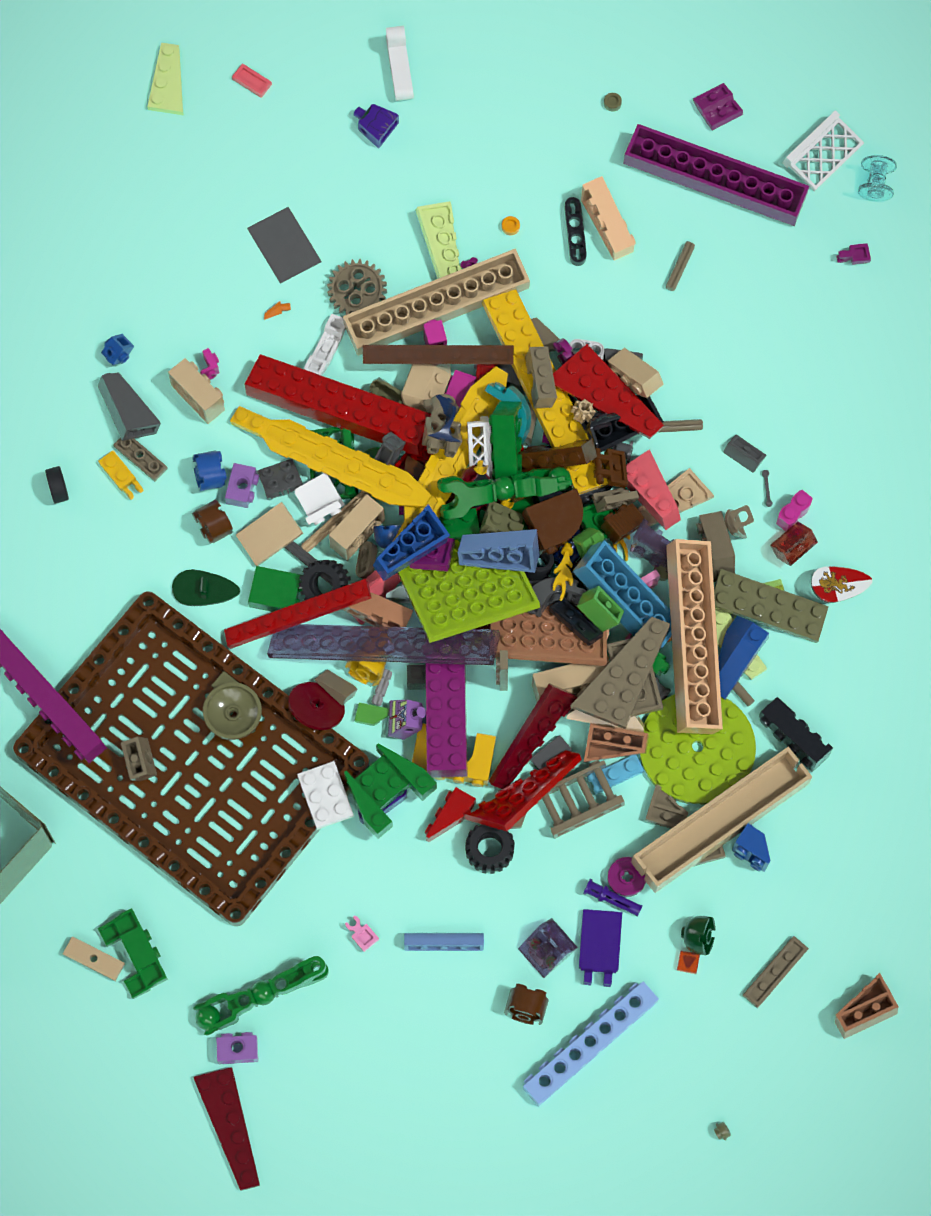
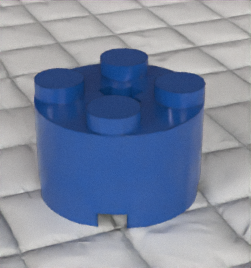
[192,450,227,492]

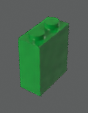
[248,566,302,612]

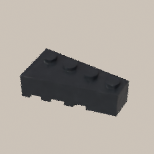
[759,697,833,772]

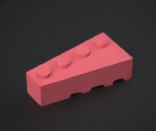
[626,449,681,530]

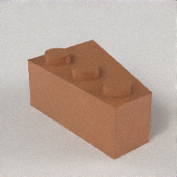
[342,592,413,636]
[584,723,649,763]
[835,973,899,1039]

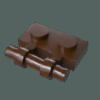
[592,448,628,488]

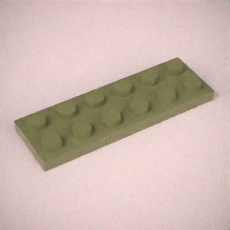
[714,569,829,643]

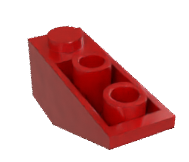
[425,787,476,842]

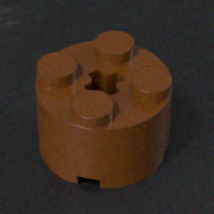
[192,499,234,544]
[504,984,549,1025]

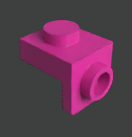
[200,348,220,380]

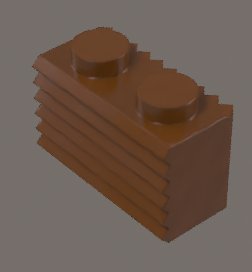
[601,503,647,545]

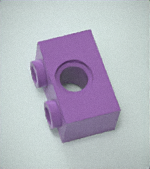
[225,463,259,508]
[216,1032,259,1065]

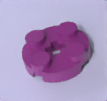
[552,338,574,365]
[607,857,646,897]

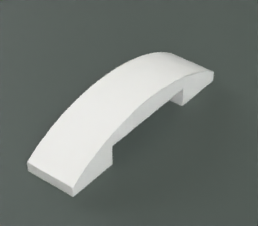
[304,313,346,376]

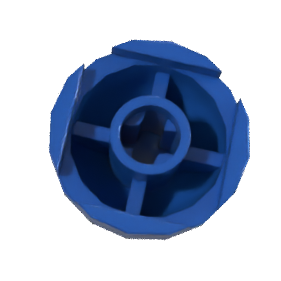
[373,525,402,549]

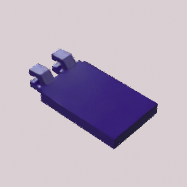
[579,909,623,987]

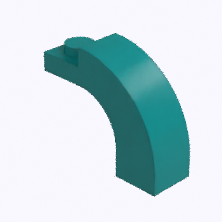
[485,382,531,444]

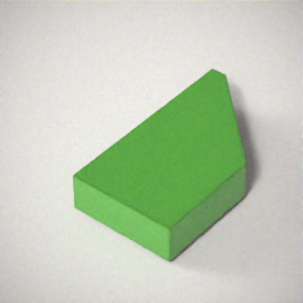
[355,702,389,726]

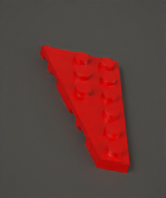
[553,344,664,439]
[464,750,582,831]

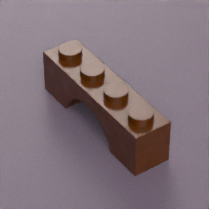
[518,439,597,472]

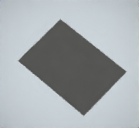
[247,207,322,284]

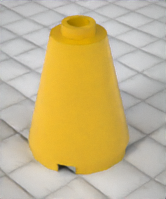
[345,631,392,686]

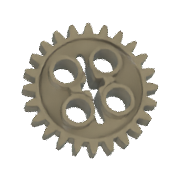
[327,259,387,315]

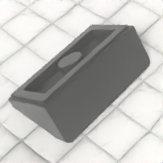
[723,434,767,473]

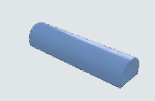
[404,933,484,951]

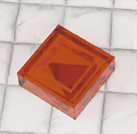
[677,950,700,975]

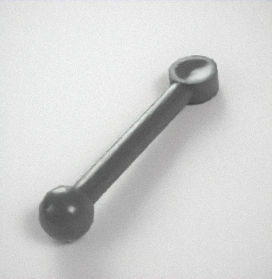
[762,470,773,507]

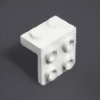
[295,473,345,526]

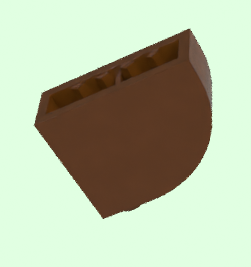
[522,488,583,555]

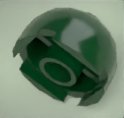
[681,916,716,956]

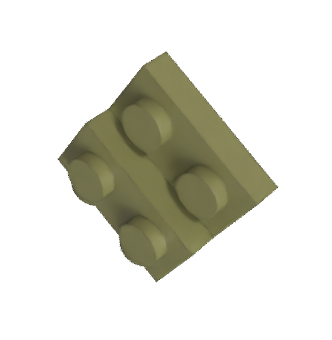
[480,502,524,534]

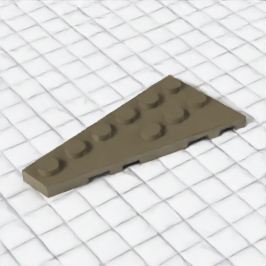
[571,617,670,729]

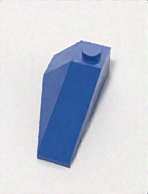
[718,616,769,700]

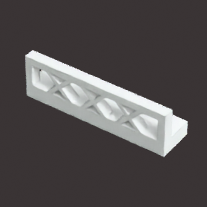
[467,416,493,480]

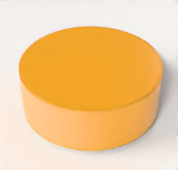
[502,216,520,236]

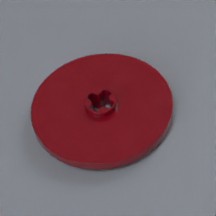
[288,682,345,730]

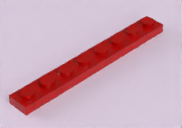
[224,579,372,649]

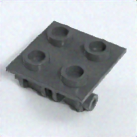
[257,459,303,500]

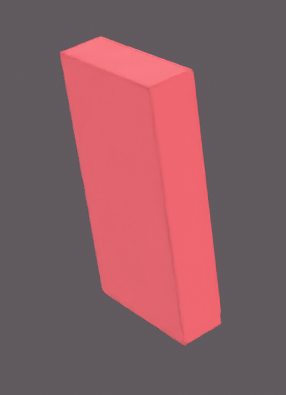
[232,63,272,98]

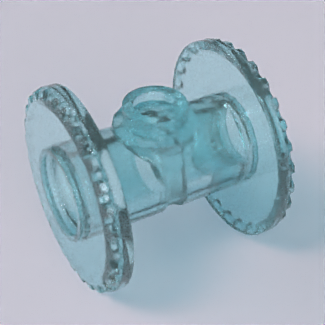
[858,155,897,202]

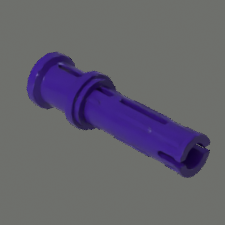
[583,878,643,917]

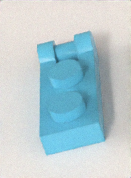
[587,755,644,794]

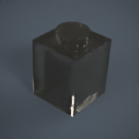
[407,664,426,690]

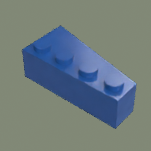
[373,504,450,581]

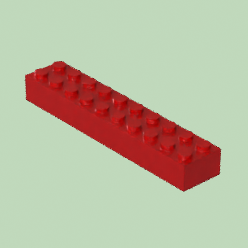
[244,354,432,456]

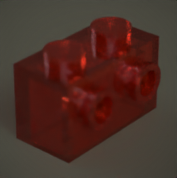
[770,521,818,566]

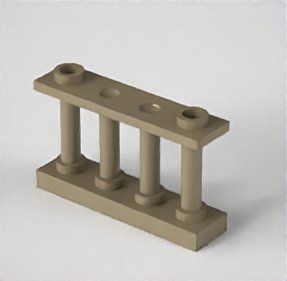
[542,760,625,839]

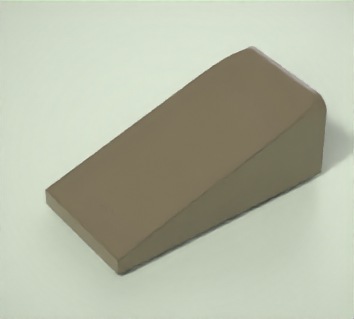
[315,669,358,705]

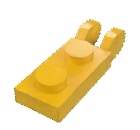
[98,450,144,500]

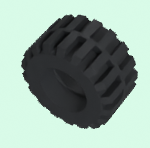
[299,560,351,600]
[465,824,515,874]

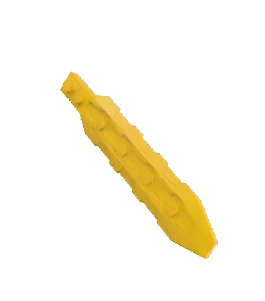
[392,366,508,542]
[230,406,432,508]

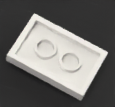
[297,761,354,830]

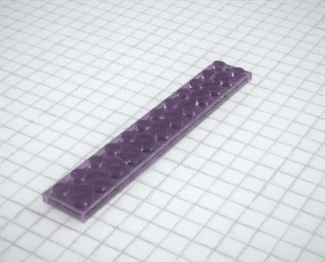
[267,624,500,665]

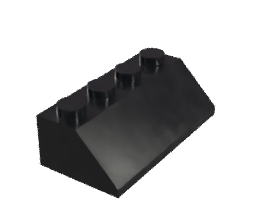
[581,394,664,452]

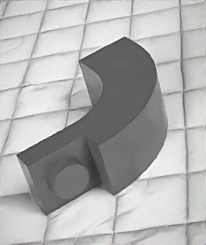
[528,577,587,617]

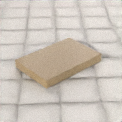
[236,502,304,566]

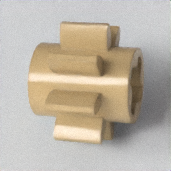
[571,399,596,424]

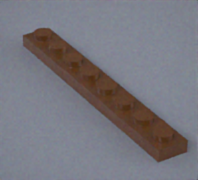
[363,345,514,364]

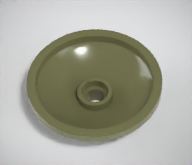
[203,682,262,740]

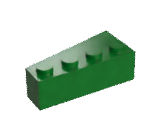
[489,401,522,480]

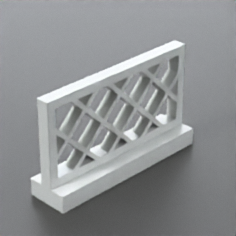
[782,110,864,192]

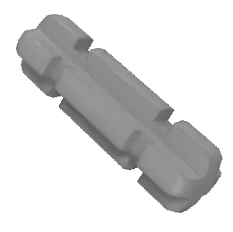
[371,669,392,706]

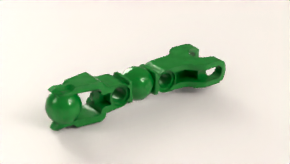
[437,467,572,519]
[193,956,329,1036]

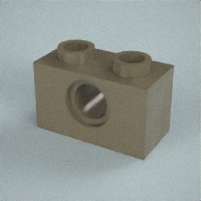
[121,737,157,781]

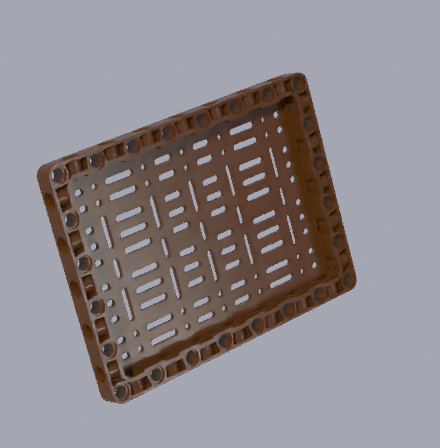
[13,591,369,927]

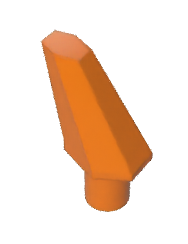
[264,301,291,320]

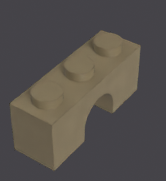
[525,346,557,408]

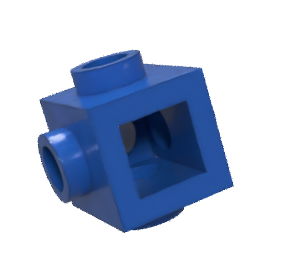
[101,333,135,365]

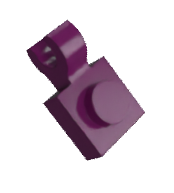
[836,243,871,265]

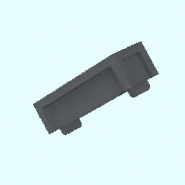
[375,432,406,466]

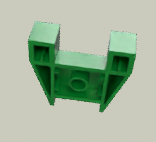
[344,743,437,839]

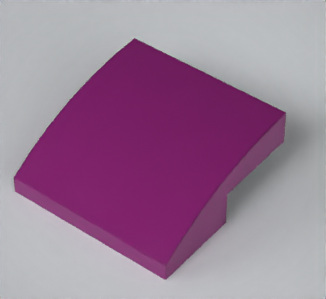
[693,83,743,131]

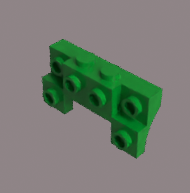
[98,908,168,999]

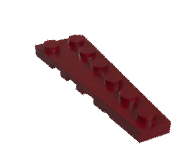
[488,683,578,789]
[193,1067,260,1191]

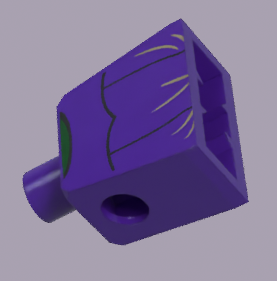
[353,104,399,148]

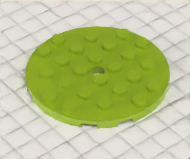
[640,694,756,805]

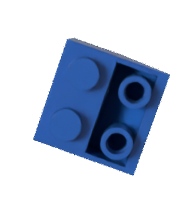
[732,823,771,872]

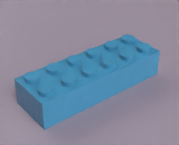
[572,540,672,649]

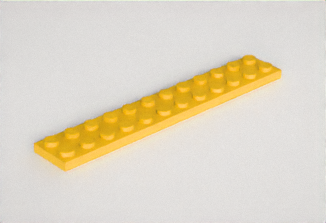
[482,289,608,495]

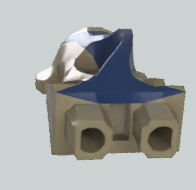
[422,394,462,458]

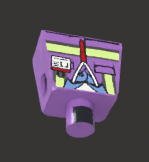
[388,700,426,740]

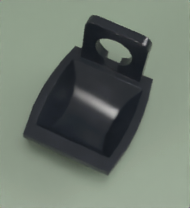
[585,413,621,448]

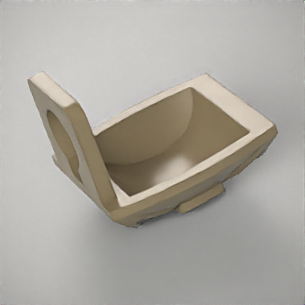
[725,505,754,539]

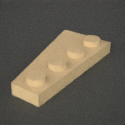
[638,468,714,529]

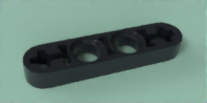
[564,197,587,266]

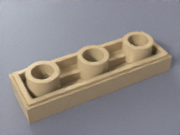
[63,936,125,982]

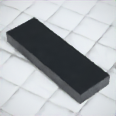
[549,598,603,646]

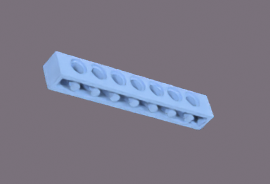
[523,981,659,1107]

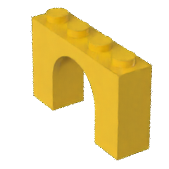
[412,723,496,787]

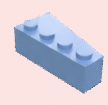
[458,529,539,573]

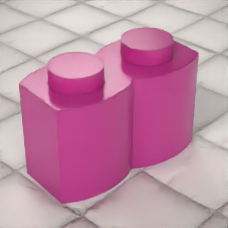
[776,490,813,532]

